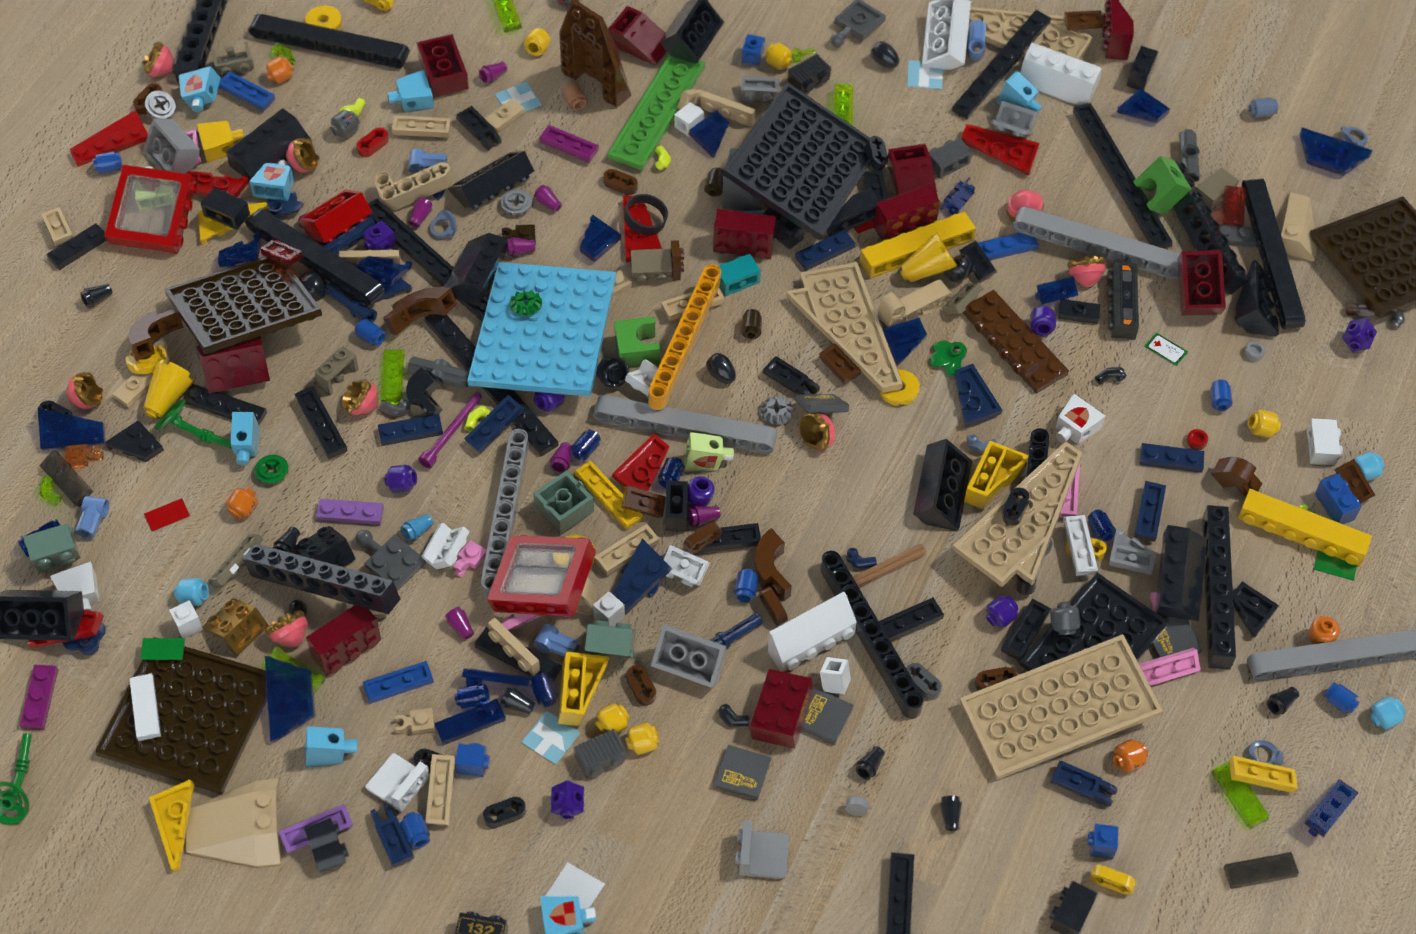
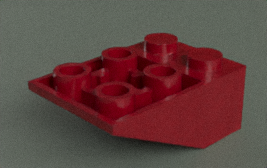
[1102,0,1134,60]
[608,6,667,65]
[887,143,938,197]

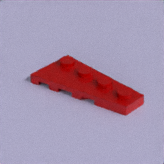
[70,110,148,167]
[961,124,1040,175]
[623,196,662,262]

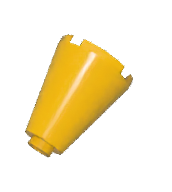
[899,233,957,282]
[143,359,195,419]

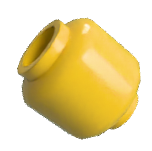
[524,28,551,56]
[765,43,793,71]
[1248,409,1281,438]
[595,703,630,734]
[625,722,661,755]

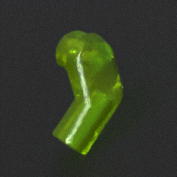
[271,44,296,65]
[39,476,62,505]

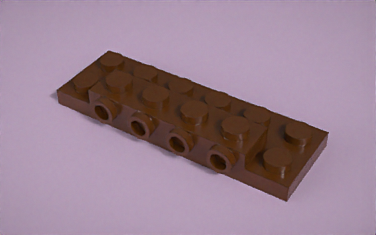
[962,290,1069,394]

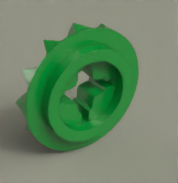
[510,290,542,316]
[255,454,289,485]

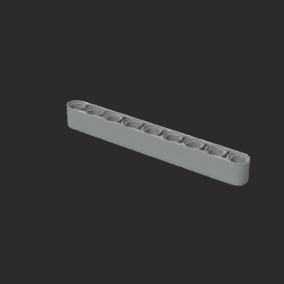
[1013,207,1180,279]
[593,395,777,454]
[481,429,529,599]
[1247,630,1416,681]

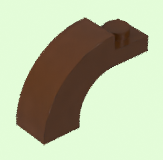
[129,308,183,361]
[754,528,792,601]

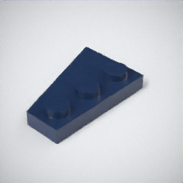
[954,364,1002,428]
[612,538,672,615]

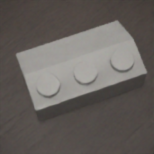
[143,119,200,183]
[651,624,726,688]

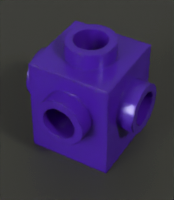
[363,220,396,250]
[1343,318,1377,352]
[551,780,584,820]

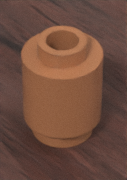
[562,83,587,111]

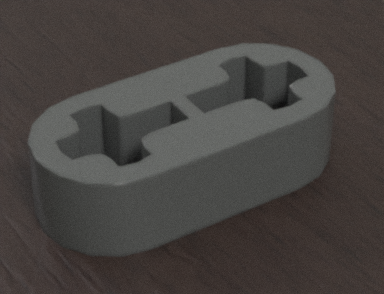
[906,663,942,700]

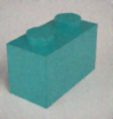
[719,254,761,297]

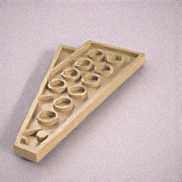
[968,7,1093,60]
[787,262,903,393]
[953,442,1082,587]

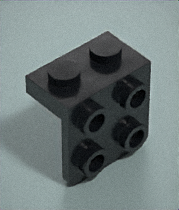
[294,526,356,567]

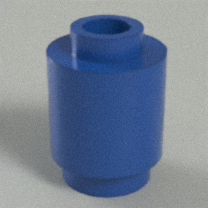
[93,152,123,174]
[355,319,386,346]
[1210,380,1233,411]
[734,569,759,603]
[1324,682,1360,714]
[400,812,430,849]

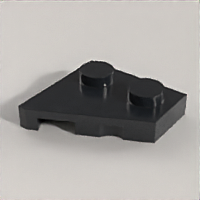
[105,420,164,462]
[1233,581,1279,638]

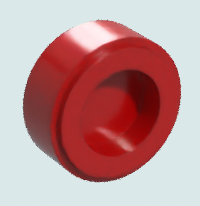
[1186,429,1208,450]

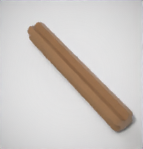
[853,544,926,587]

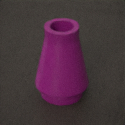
[479,61,507,83]
[534,185,562,213]
[409,197,433,228]
[506,237,535,257]
[550,442,572,473]
[687,506,721,527]
[445,607,475,641]

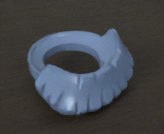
[1341,126,1368,151]
[430,209,457,239]
[1247,740,1284,766]

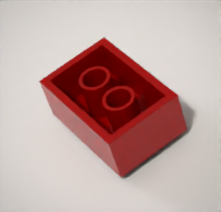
[298,189,372,243]

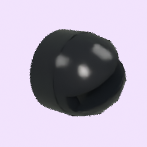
[289,600,307,615]

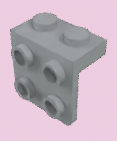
[741,76,779,104]
[991,101,1038,137]
[735,821,789,879]

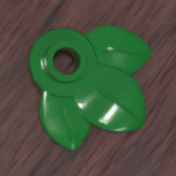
[929,340,967,377]

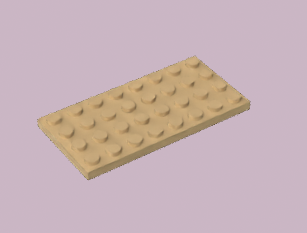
[960,635,1163,780]

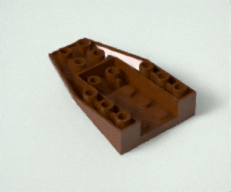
[559,0,632,108]

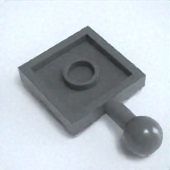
[830,0,886,47]
[355,529,426,591]

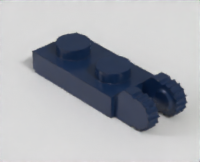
[1050,760,1118,807]
[370,803,414,868]

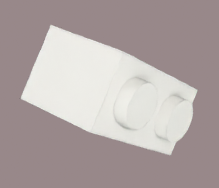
[1307,418,1343,466]

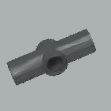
[1179,129,1200,182]
[407,356,470,389]

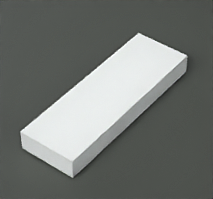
[1063,515,1098,576]
[129,673,161,741]

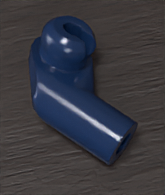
[846,548,877,569]

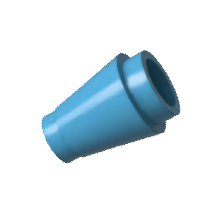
[400,514,434,541]

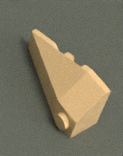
[1280,192,1318,262]

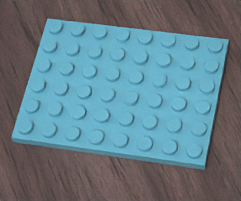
[467,262,616,397]

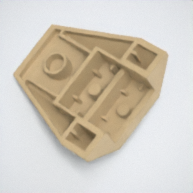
[186,778,281,868]

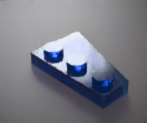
[38,408,106,450]

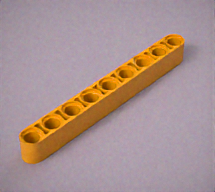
[648,264,721,410]

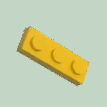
[1229,756,1298,793]

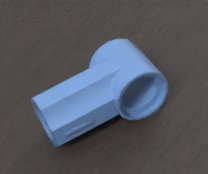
[968,20,986,61]
[408,149,447,174]
[75,496,109,539]
[533,624,581,657]

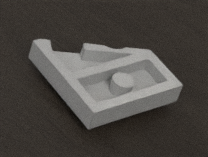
[1108,527,1156,575]

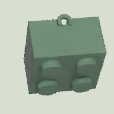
[533,470,594,534]
[24,524,80,572]
[584,620,636,658]

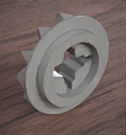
[144,91,176,119]
[501,189,532,216]
[760,395,793,425]

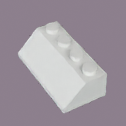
[922,0,971,70]
[1020,43,1102,106]
[768,592,857,672]

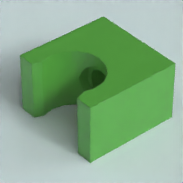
[1133,156,1191,215]
[614,316,660,368]

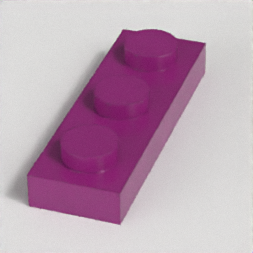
[539,125,599,163]
[20,665,58,730]

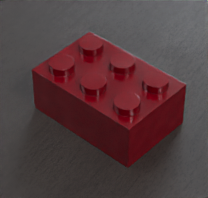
[416,34,469,97]
[874,185,940,241]
[713,209,776,259]
[1177,250,1226,316]
[198,336,270,393]
[306,605,381,677]
[749,669,813,749]

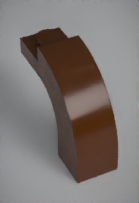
[384,287,458,335]

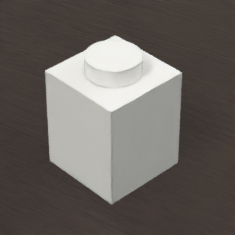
[675,102,704,137]
[593,592,625,626]
[169,600,203,638]
[820,657,851,694]

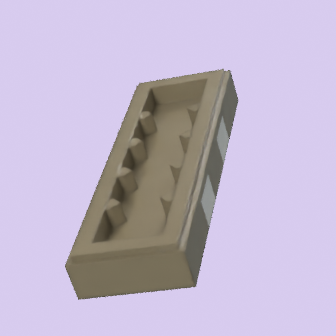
[208,534,264,587]

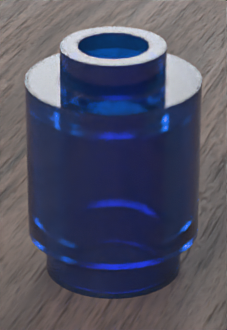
[571,429,601,460]
[658,457,685,488]
[1088,510,1116,542]
[530,672,559,708]
[455,683,490,709]

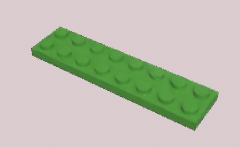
[608,55,705,171]

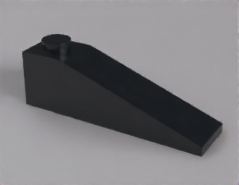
[1234,260,1279,337]

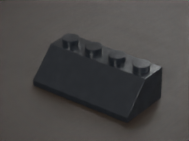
[660,0,724,64]
[226,108,312,181]
[448,151,535,209]
[444,233,508,306]
[913,439,972,531]
[1155,525,1207,621]
[0,590,84,641]

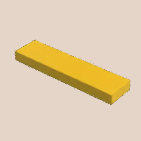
[574,460,643,531]

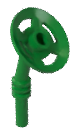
[154,398,232,449]
[0,733,32,824]

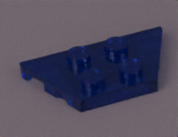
[1299,127,1373,176]
[265,656,316,743]

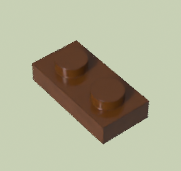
[1064,10,1104,31]
[671,240,684,281]
[819,344,861,384]
[1334,459,1375,504]
[621,486,666,518]

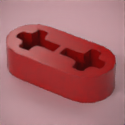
[356,127,389,157]

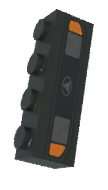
[1107,262,1139,340]

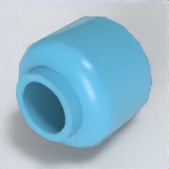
[1354,452,1385,481]
[174,578,209,606]
[1369,696,1406,730]

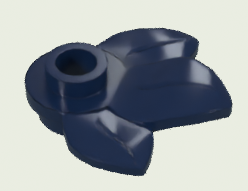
[267,192,304,218]
[62,623,106,656]

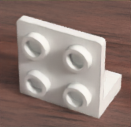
[366,753,430,812]

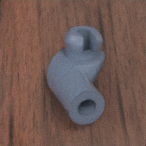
[966,435,997,453]

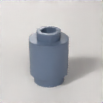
[1248,97,1278,118]

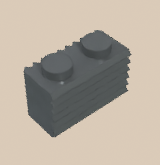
[929,138,972,178]
[574,729,627,778]

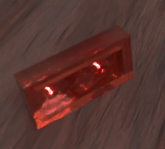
[1223,186,1246,226]
[260,239,303,267]

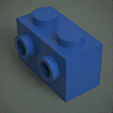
[1315,474,1361,524]

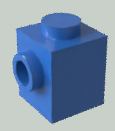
[741,34,765,66]
[455,743,490,777]
[1087,824,1119,859]

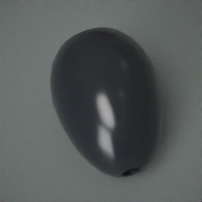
[871,41,899,68]
[706,353,736,384]

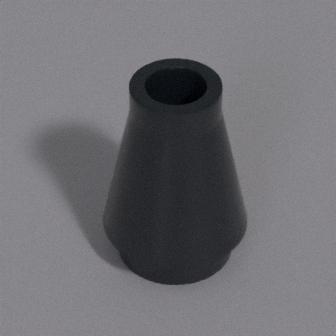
[80,283,113,307]
[273,527,301,553]
[500,687,535,715]
[1267,687,1300,715]
[855,746,885,780]
[939,795,962,831]

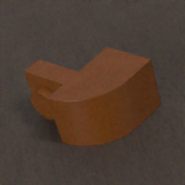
[1211,457,1263,497]

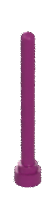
[418,392,482,469]

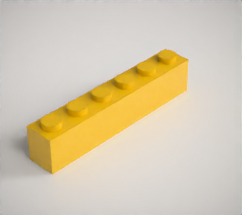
[859,212,976,279]
[1238,489,1373,566]

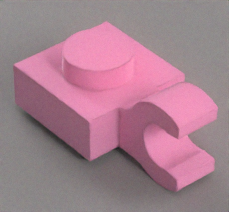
[453,540,487,577]

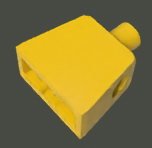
[197,121,244,163]

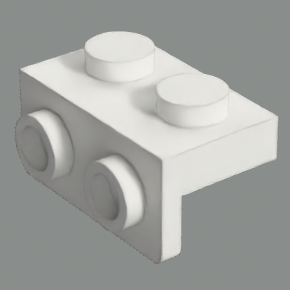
[625,359,658,398]
[422,523,470,569]
[664,545,710,587]

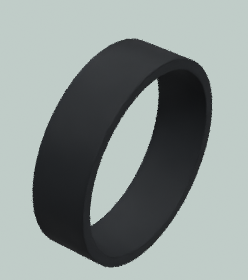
[624,194,668,235]

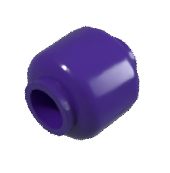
[1030,306,1056,336]
[534,392,565,412]
[384,465,417,493]
[687,476,715,506]
[986,595,1019,628]

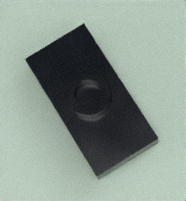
[959,240,997,283]
[1058,299,1100,324]

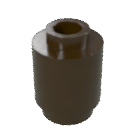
[704,168,723,197]
[741,309,762,339]

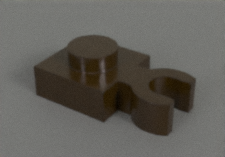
[502,224,536,245]

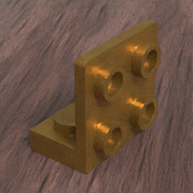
[202,598,269,656]

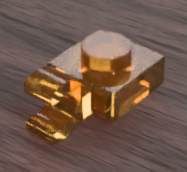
[65,444,104,468]

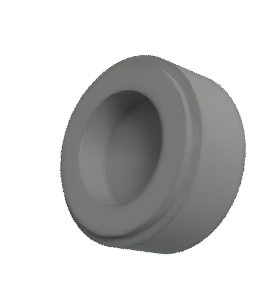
[1244,341,1266,362]
[845,796,869,816]

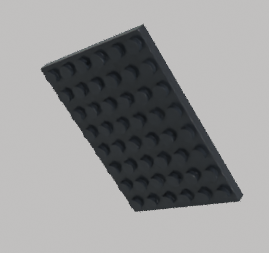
[721,82,870,240]

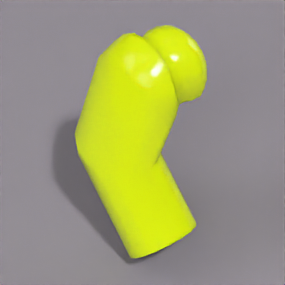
[339,98,365,117]
[655,146,671,171]
[464,405,490,432]

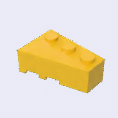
[964,441,1029,510]
[558,652,610,726]

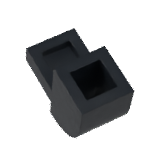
[406,366,443,414]

